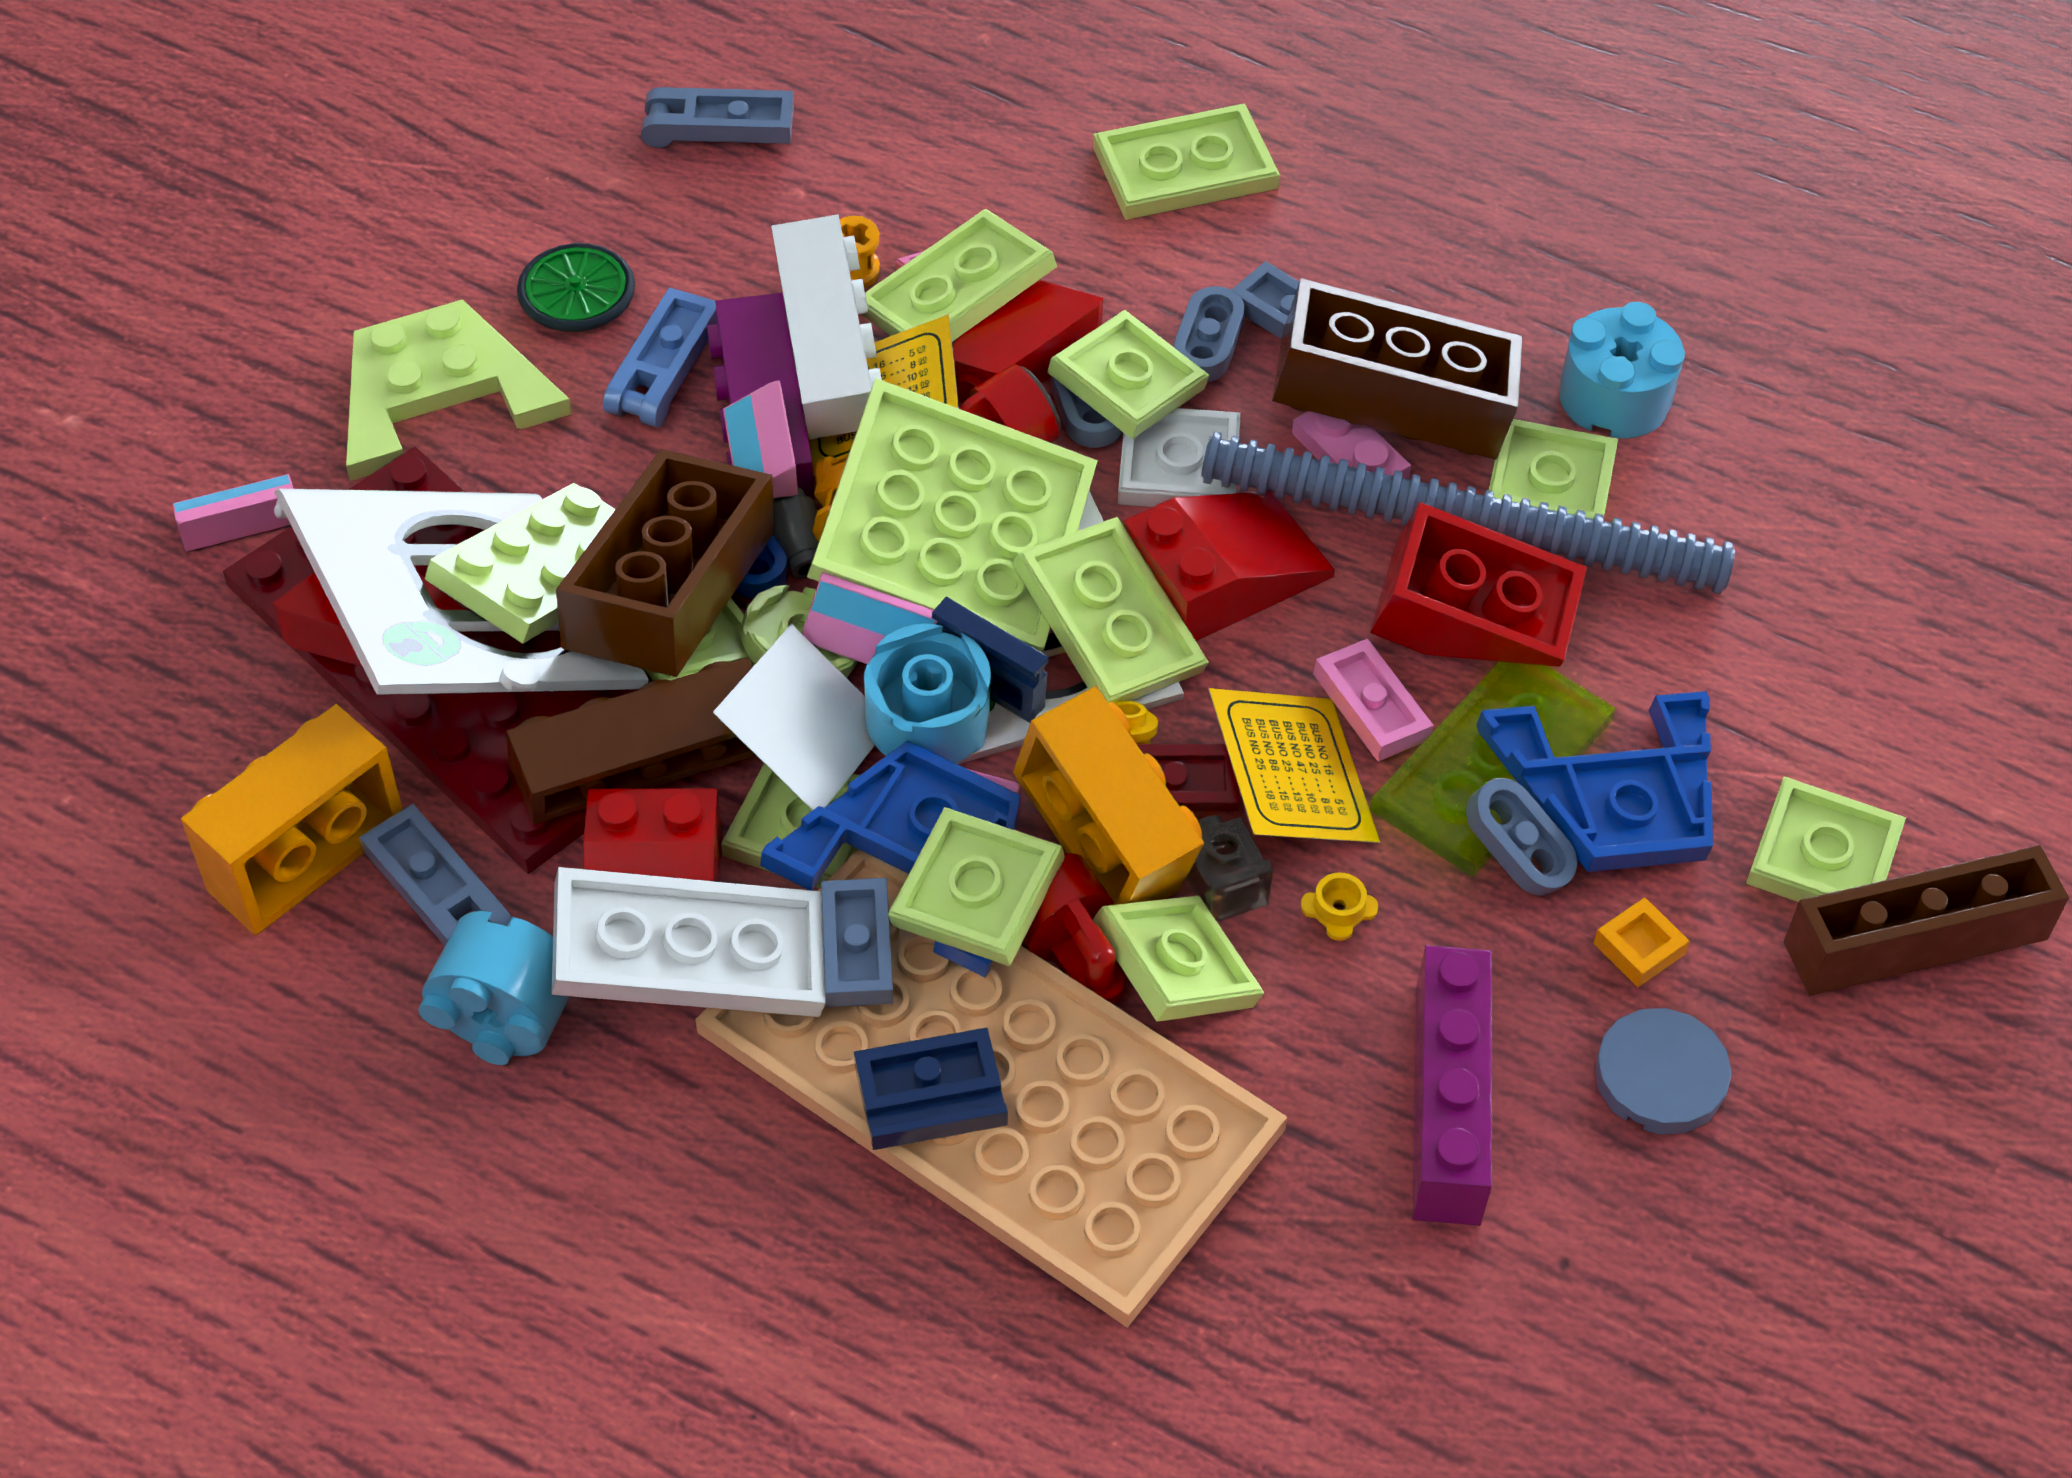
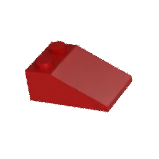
[1123,491,1335,641]
[1370,502,1587,667]
[583,788,722,882]

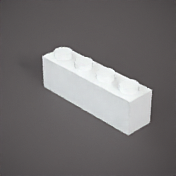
[771,214,882,439]

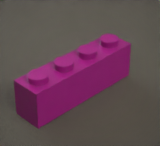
[707,293,815,501]
[1412,945,1492,1226]

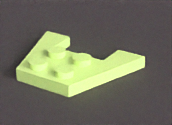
[346,299,572,481]

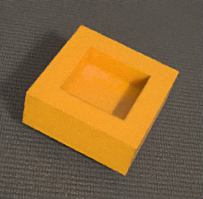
[1593,897,1690,988]

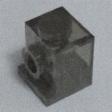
[1186,815,1274,922]

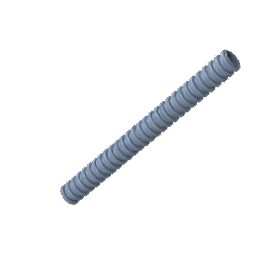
[1201,432,1735,594]

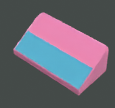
[723,380,798,498]
[172,474,294,552]
[802,572,936,664]

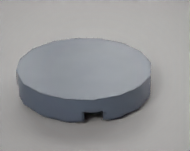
[1594,1008,1732,1135]

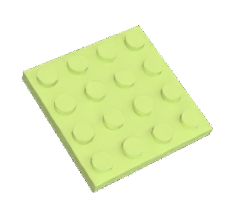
[807,378,1098,652]

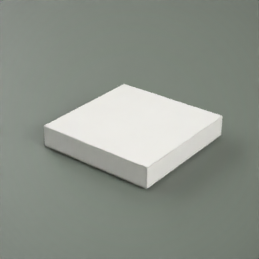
[1117,408,1241,507]

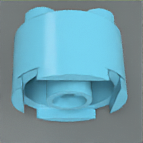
[1559,302,1685,439]
[864,623,991,763]
[418,911,570,1065]

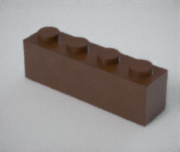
[506,657,756,825]
[1783,845,2069,996]

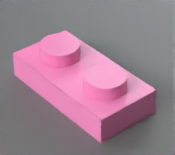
[1292,411,1411,479]
[1313,639,1434,762]

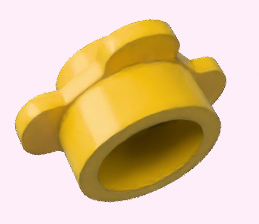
[1300,872,1378,941]

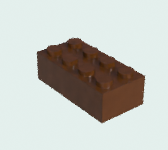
[1272,278,1522,460]
[556,449,774,677]

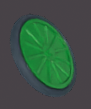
[517,243,635,332]

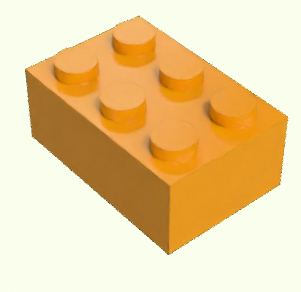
[1013,686,1204,905]
[180,704,403,936]

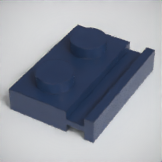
[932,596,1049,723]
[854,1027,1008,1150]

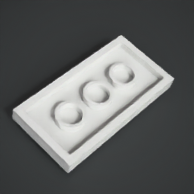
[552,867,826,1017]

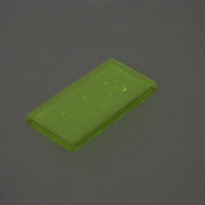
[1370,662,1616,877]

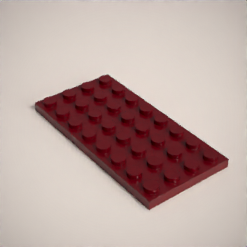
[223,446,653,874]

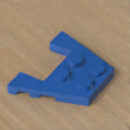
[1476,691,1713,872]
[760,740,1020,978]

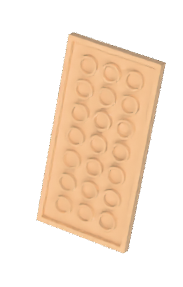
[695,849,1287,1328]

